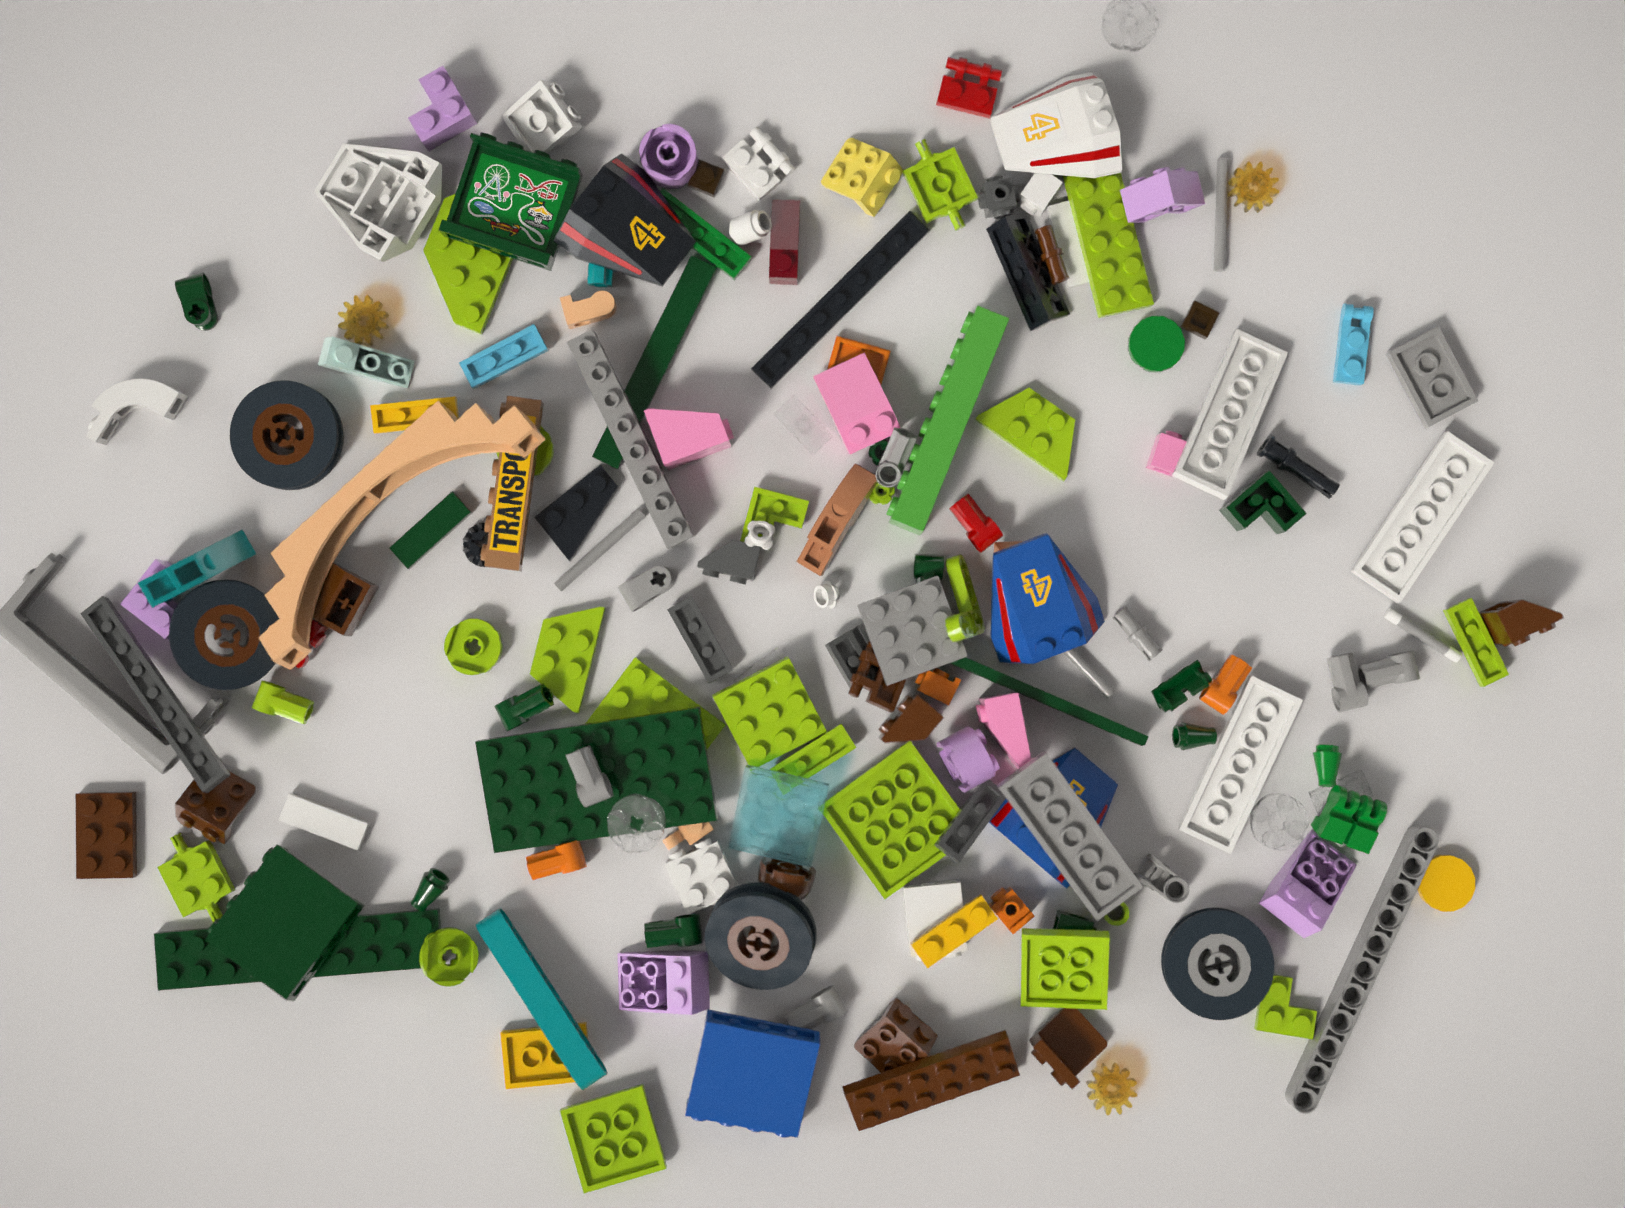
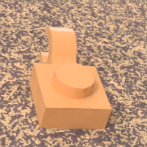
[663,822,714,850]

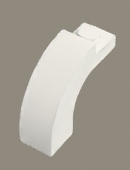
[86,379,188,445]

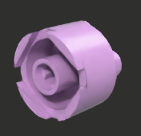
[639,124,698,189]
[937,726,1000,793]

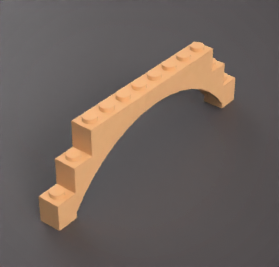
[259,401,545,670]

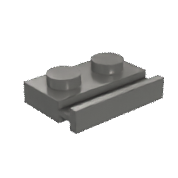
[825,624,878,689]

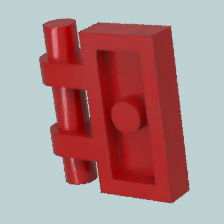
[936,57,1002,119]

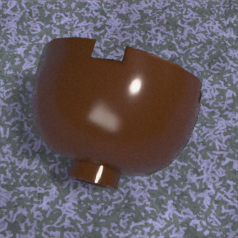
[758,856,816,900]

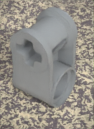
[618,566,674,612]
[1134,853,1189,903]

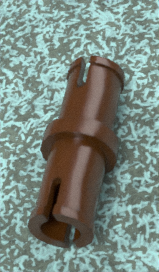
[1035,225,1070,285]

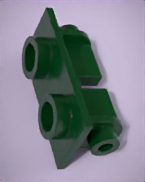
[1151,660,1212,713]

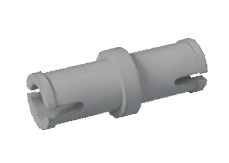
[1113,607,1163,661]

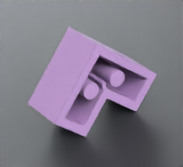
[408,66,477,151]
[1120,167,1205,223]
[120,559,178,639]

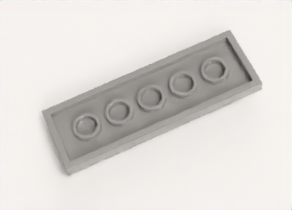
[997,750,1143,921]

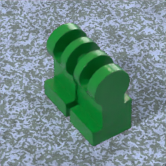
[1311,785,1387,854]

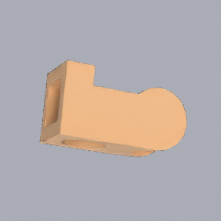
[560,291,617,329]

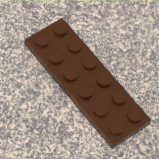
[842,1030,1020,1131]

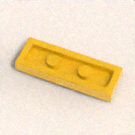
[370,396,459,434]
[910,894,998,969]

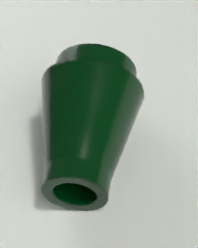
[1172,722,1217,751]
[410,868,450,912]

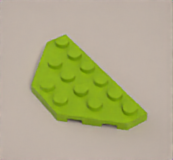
[423,194,513,335]

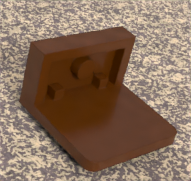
[175,770,256,845]
[854,997,938,1073]
[1029,1008,1107,1089]

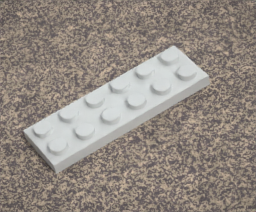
[1172,329,1288,500]
[1350,431,1495,603]
[1177,676,1303,854]

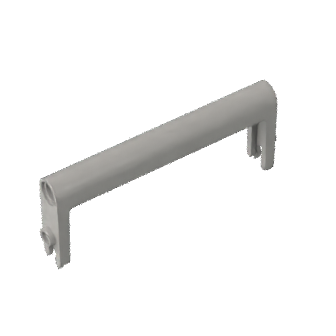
[0,553,230,774]

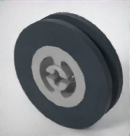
[1161,908,1275,1020]

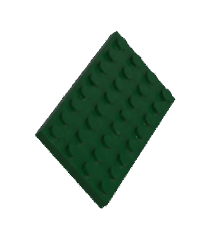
[475,707,718,853]

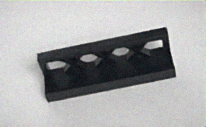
[986,212,1070,331]

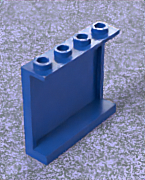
[685,1009,820,1138]

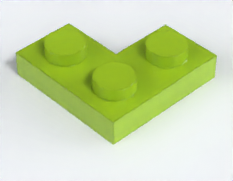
[740,486,809,543]
[1254,974,1317,1039]

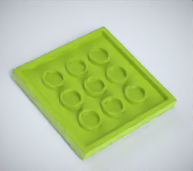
[585,657,726,749]
[818,741,960,899]

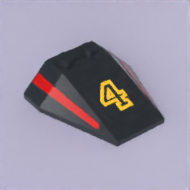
[554,153,696,287]

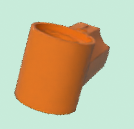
[1199,655,1252,715]
[526,840,587,880]

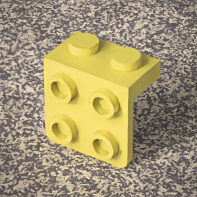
[821,138,903,217]

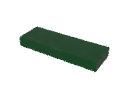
[389,492,472,569]

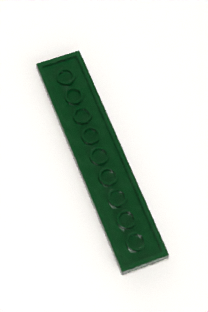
[154,908,444,991]

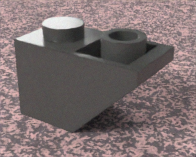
[697,540,761,585]

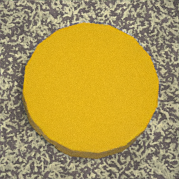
[1418,855,1475,912]

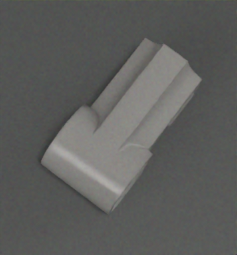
[875,427,917,488]
[1358,651,1420,689]
[1326,653,1368,712]
[566,745,613,807]
[786,985,847,1030]

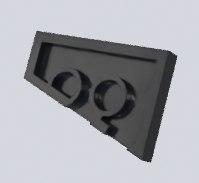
[534,465,619,562]

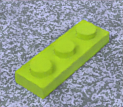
[1443,598,1509,687]
[769,724,857,793]

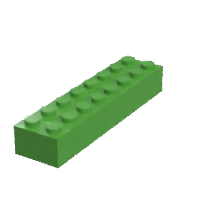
[886,305,1009,535]

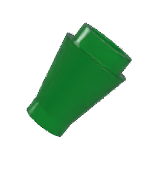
[1313,745,1342,787]

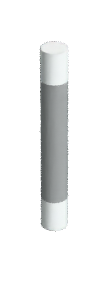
[1384,608,1462,663]

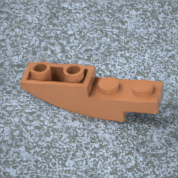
[796,463,878,576]

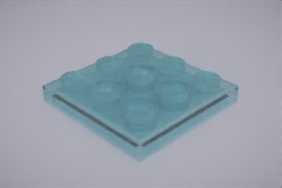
[728,764,829,867]

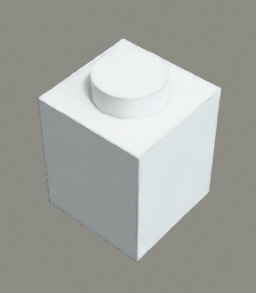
[1019,173,1063,217]

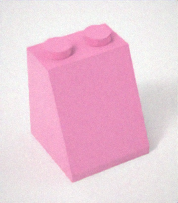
[644,409,734,470]

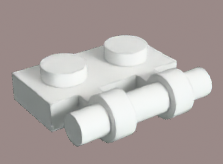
[722,126,795,202]

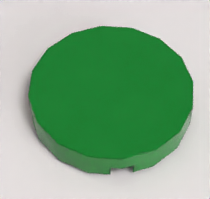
[1128,316,1185,373]

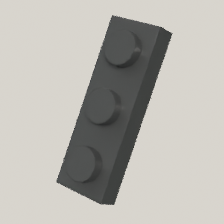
[667,596,734,683]
[934,779,1006,863]

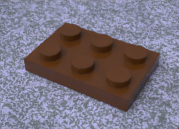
[75,792,137,879]

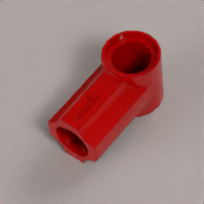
[949,494,1003,553]

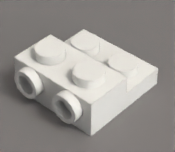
[501,80,582,153]
[665,838,738,915]

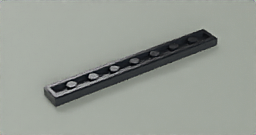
[751,211,930,389]

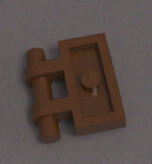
[848,641,907,713]

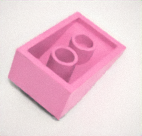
[813,353,901,454]
[976,692,1031,769]

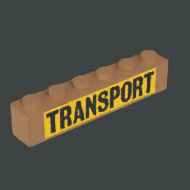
[481,396,544,572]

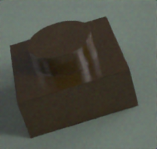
[688,159,725,198]
[1180,300,1220,339]

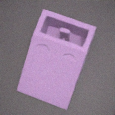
[1259,830,1357,938]
[618,950,710,1015]

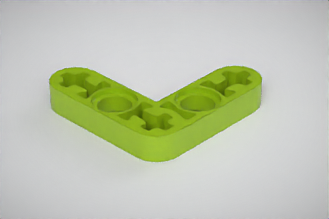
[945,554,985,642]

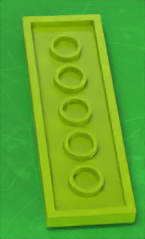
[1062,173,1154,318]

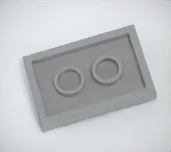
[1386,326,1478,428]

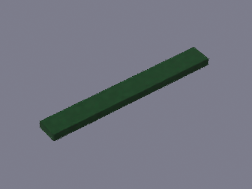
[592,255,717,470]
[950,657,1149,746]

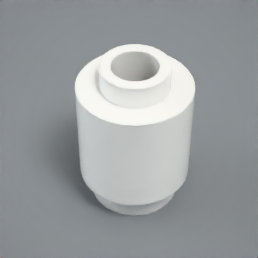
[729,210,772,245]

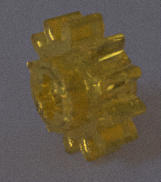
[1228,161,1279,213]
[338,295,389,346]
[1086,1062,1138,1116]

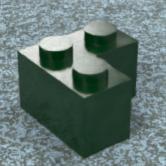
[1219,470,1307,534]

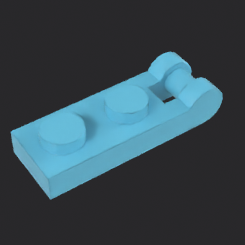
[1333,303,1374,386]

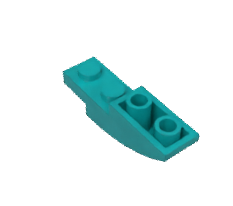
[138,529,256,608]

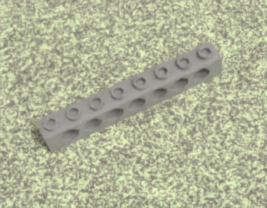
[567,329,694,549]

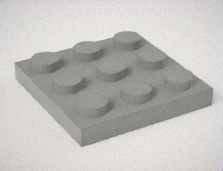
[857,576,968,686]

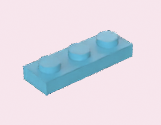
[459,324,549,389]

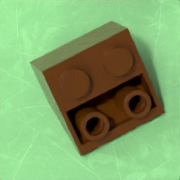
[313,562,379,636]
[1479,600,1564,647]
[878,694,944,743]

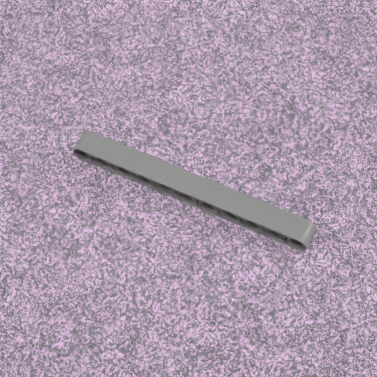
[1285,825,1439,1114]

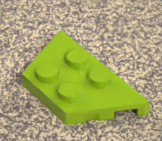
[975,388,1075,481]
[530,606,606,713]

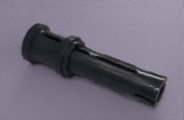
[1257,434,1340,499]

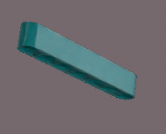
[476,908,608,1090]

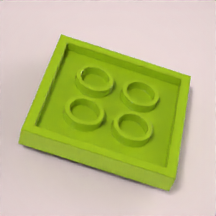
[712,656,827,771]
[1021,928,1110,1010]
[560,1084,667,1194]

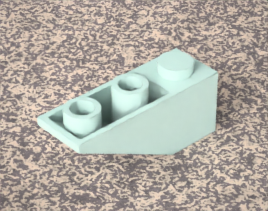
[318,336,415,388]

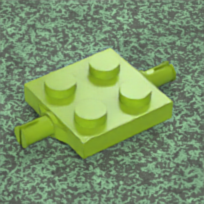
[903,139,978,231]
[157,833,236,922]

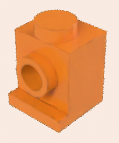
[915,668,961,705]
[988,887,1035,934]

